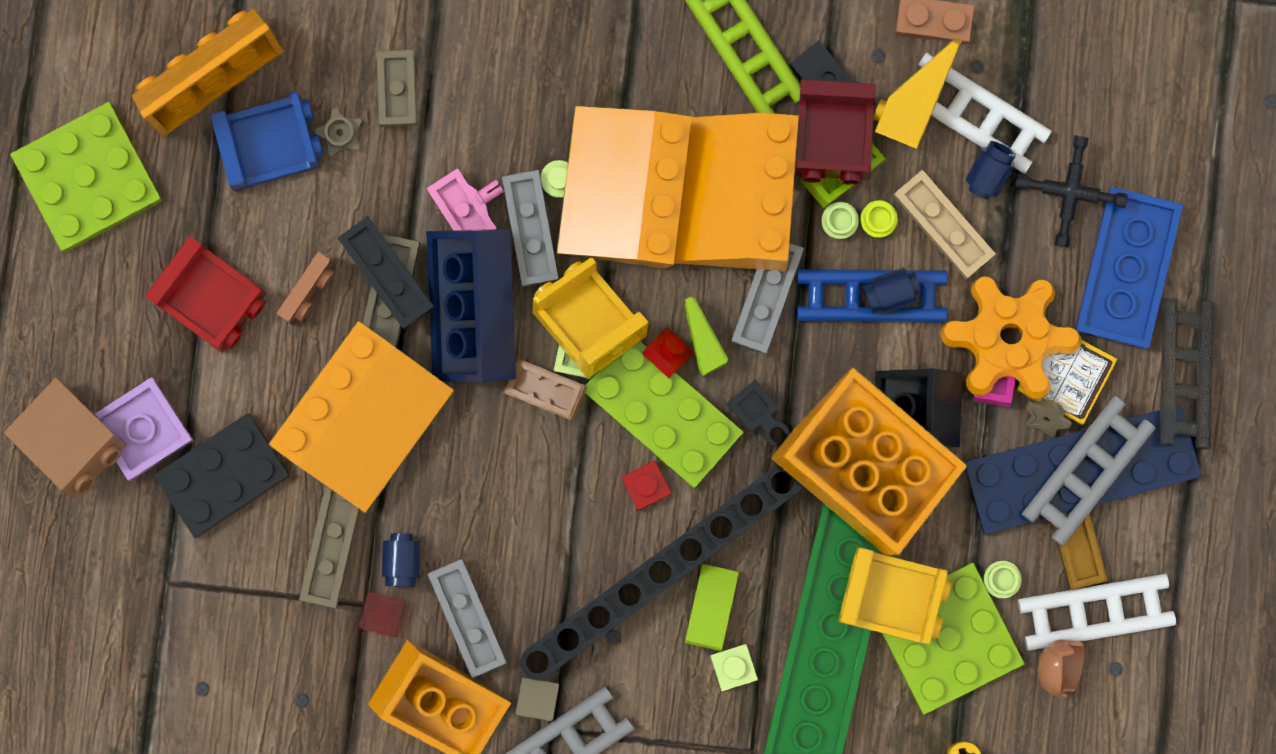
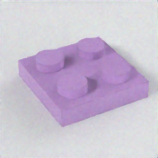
[95,377,194,481]

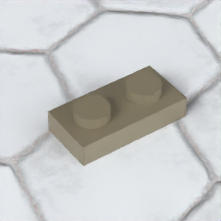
[376,50,417,127]

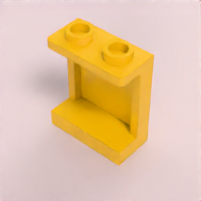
[532,257,649,379]
[838,548,952,645]

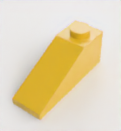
[873,37,962,149]

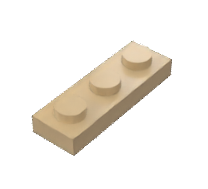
[893,170,996,279]

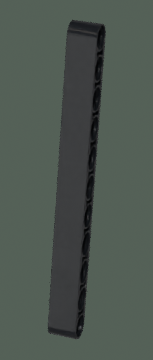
[521,465,804,679]

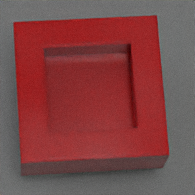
[642,327,695,379]
[621,460,671,511]

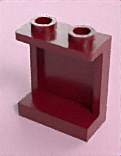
[795,79,876,185]

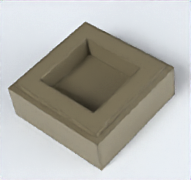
[515,677,560,721]

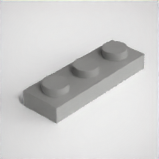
[502,170,559,288]
[731,243,804,355]
[428,559,507,678]

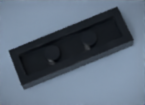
[338,216,435,330]

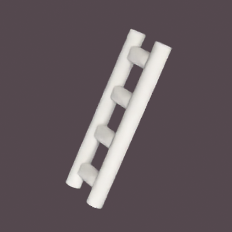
[918,52,1052,174]
[1018,573,1176,651]

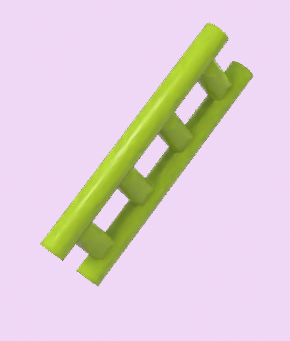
[685,0,800,114]

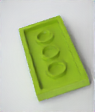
[585,342,744,489]

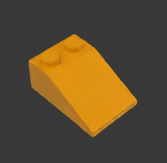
[368,640,511,754]

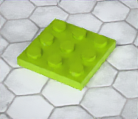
[10,102,163,253]
[881,563,1024,715]

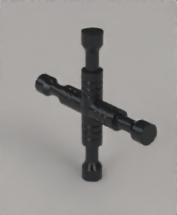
[1015,135,1128,247]

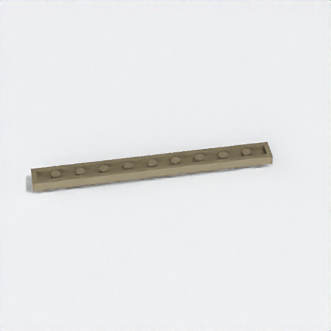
[299,234,421,608]

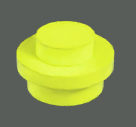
[860,200,898,238]

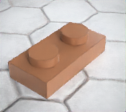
[895,0,974,45]
[276,252,335,326]

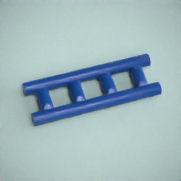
[797,269,947,322]

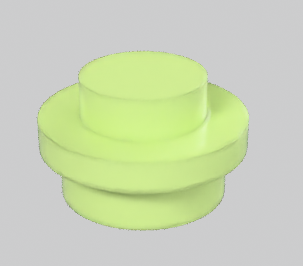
[541,160,568,198]
[821,202,859,240]
[983,561,1022,598]

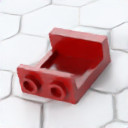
[145,236,267,353]

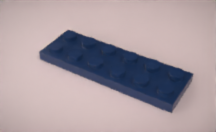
[963,404,1202,535]

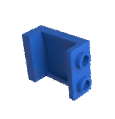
[210,91,324,191]

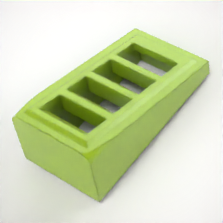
[685,296,728,378]

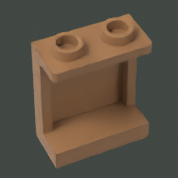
[3,377,127,499]

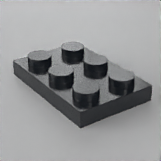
[154,413,290,538]

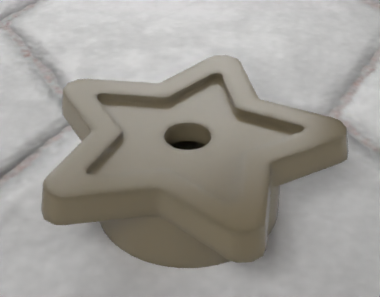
[315,108,362,156]
[1026,399,1072,439]

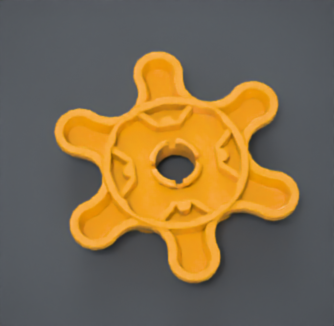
[940,276,1082,400]

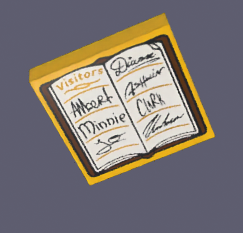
[1015,324,1118,426]

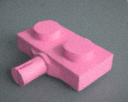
[426,168,505,230]

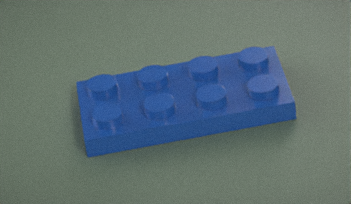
[1075,186,1183,350]

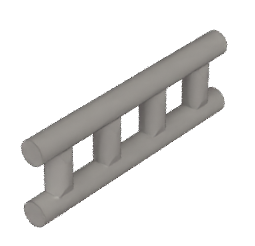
[1022,396,1156,547]
[505,686,635,754]

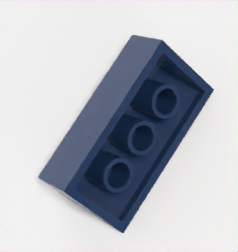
[426,229,516,383]

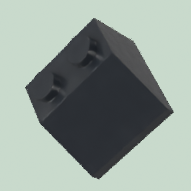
[875,368,962,448]

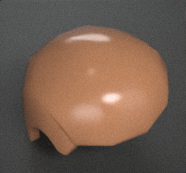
[1037,639,1085,698]

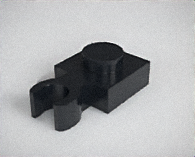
[726,380,790,447]

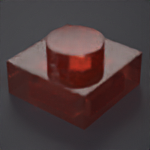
[358,592,405,638]

